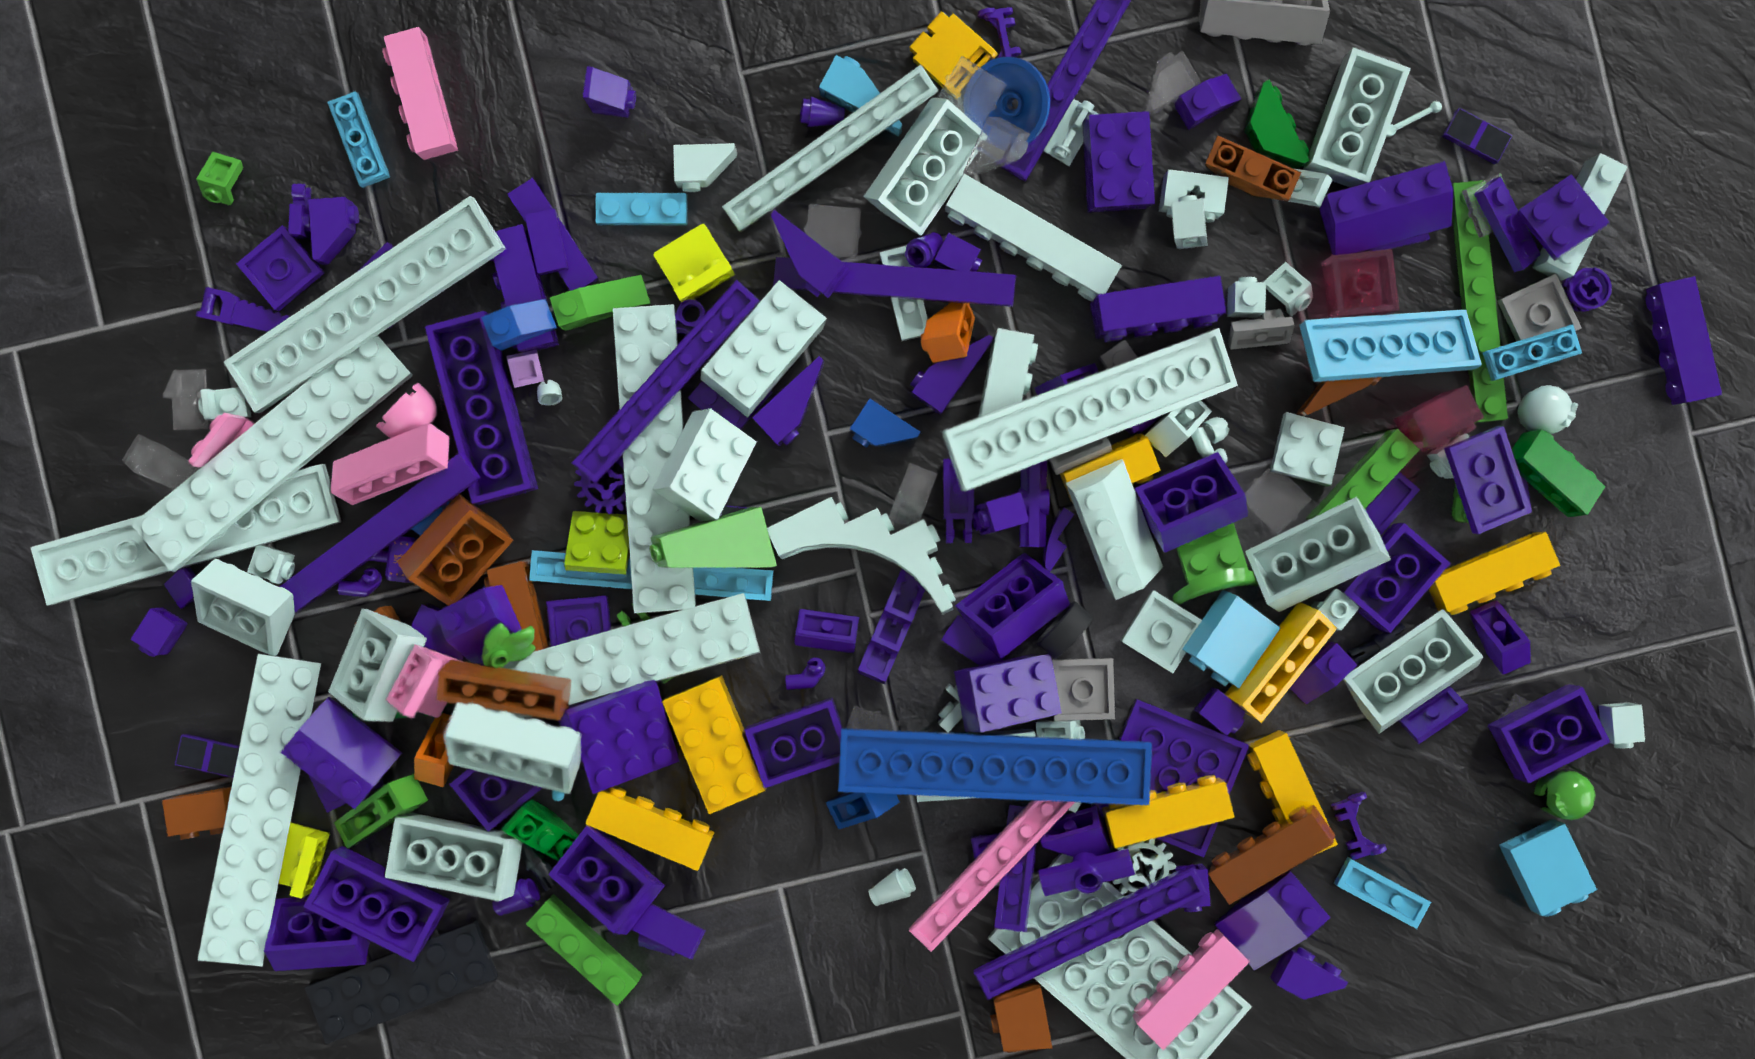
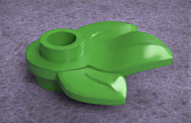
[482,623,536,668]

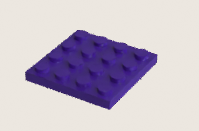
[1092,698,1249,857]

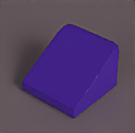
[164,567,196,609]

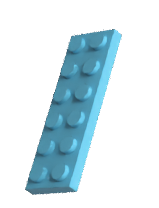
[1299,310,1482,382]

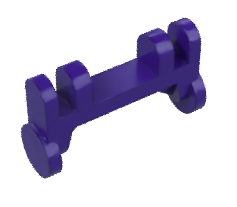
[977,7,1021,58]
[1331,792,1387,860]

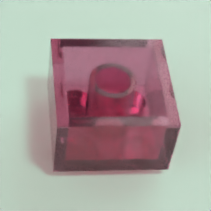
[1322,249,1399,318]
[1393,385,1484,452]

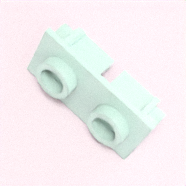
[1044,99,1098,166]

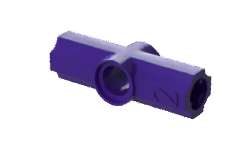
[1017,460,1050,547]
[1038,849,1135,896]

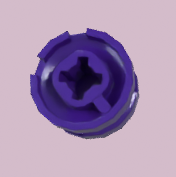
[1561,267,1612,312]

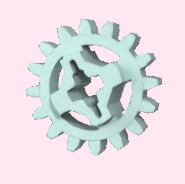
[1112,838,1176,895]

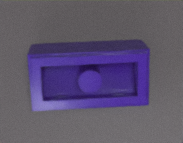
[795,609,859,653]

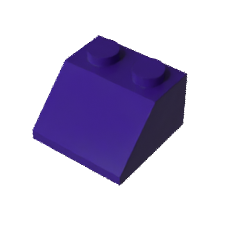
[435,585,522,664]

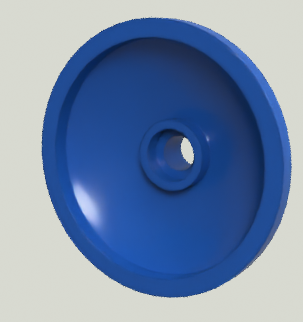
[964,57,1050,151]

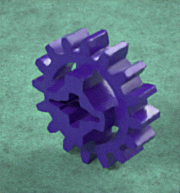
[574,458,626,514]

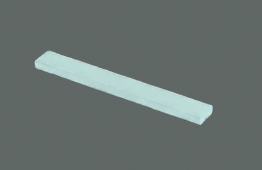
[722,65,939,232]

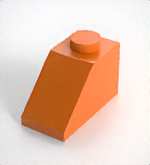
[921,302,975,363]
[414,713,454,788]

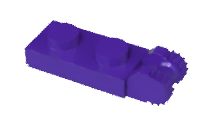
[943,459,974,543]

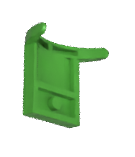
[1172,523,1259,605]

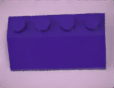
[1319,161,1453,259]
[303,846,450,962]

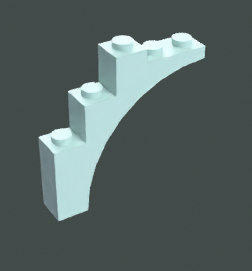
[767,497,956,615]

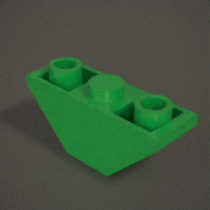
[1244,79,1310,169]
[502,799,579,861]

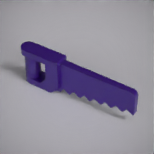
[196,287,290,332]

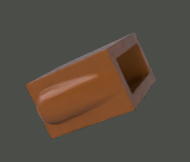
[990,981,1053,1053]

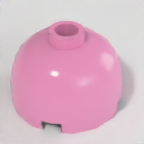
[376,383,437,438]

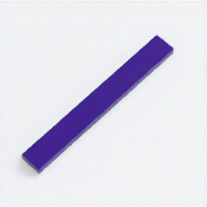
[1000,0,1131,182]
[773,257,1016,307]
[572,280,760,484]
[279,452,481,613]
[974,864,1208,1000]

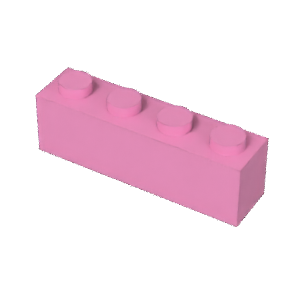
[382,27,458,160]
[331,423,449,505]
[1132,929,1250,1050]

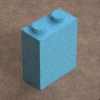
[1182,590,1280,688]
[1499,819,1597,917]

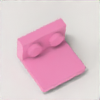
[188,413,255,467]
[386,644,463,718]

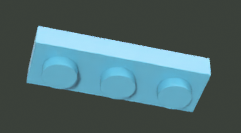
[596,193,687,225]
[1333,857,1431,929]

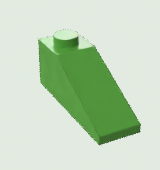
[550,275,651,331]
[334,774,428,849]

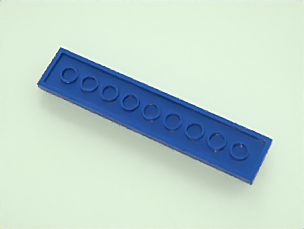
[839,728,1152,805]

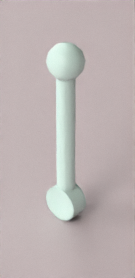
[1386,101,1442,137]

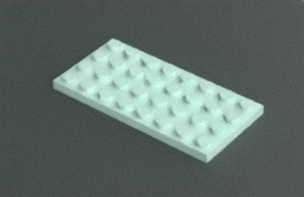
[988,853,1252,1059]

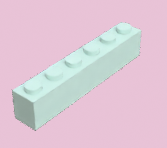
[945,174,1122,301]

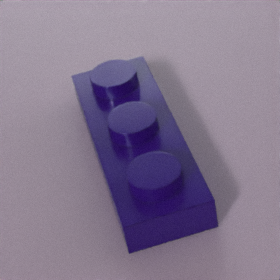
[1474,176,1541,272]

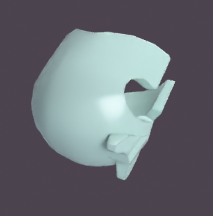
[1517,385,1578,434]

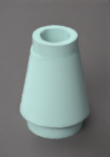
[869,868,916,906]

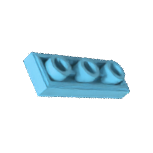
[328,91,390,188]
[1482,324,1582,381]

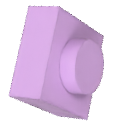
[507,350,544,388]

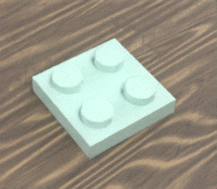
[1270,412,1345,487]
[1120,590,1202,673]

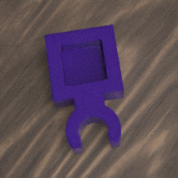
[288,184,311,240]

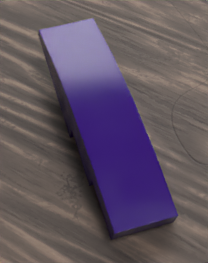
[857,568,925,684]

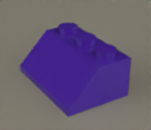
[955,552,1070,659]
[280,697,402,809]
[264,897,370,971]

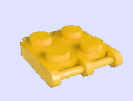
[909,11,998,100]

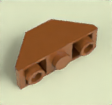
[1204,136,1302,201]

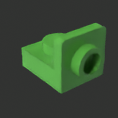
[196,152,244,205]

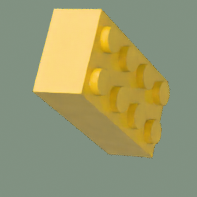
[662,675,767,814]

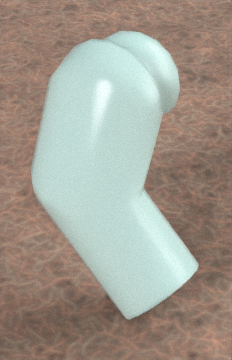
[1191,427,1228,463]

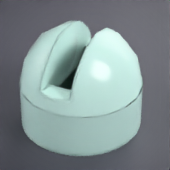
[537,380,562,405]
[1203,417,1229,444]

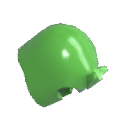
[1534,770,1596,820]

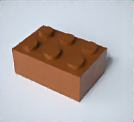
[397,494,513,606]

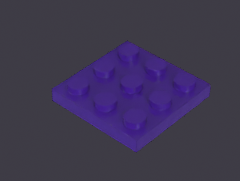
[566,680,679,794]

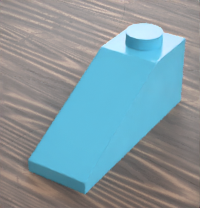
[819,55,902,137]

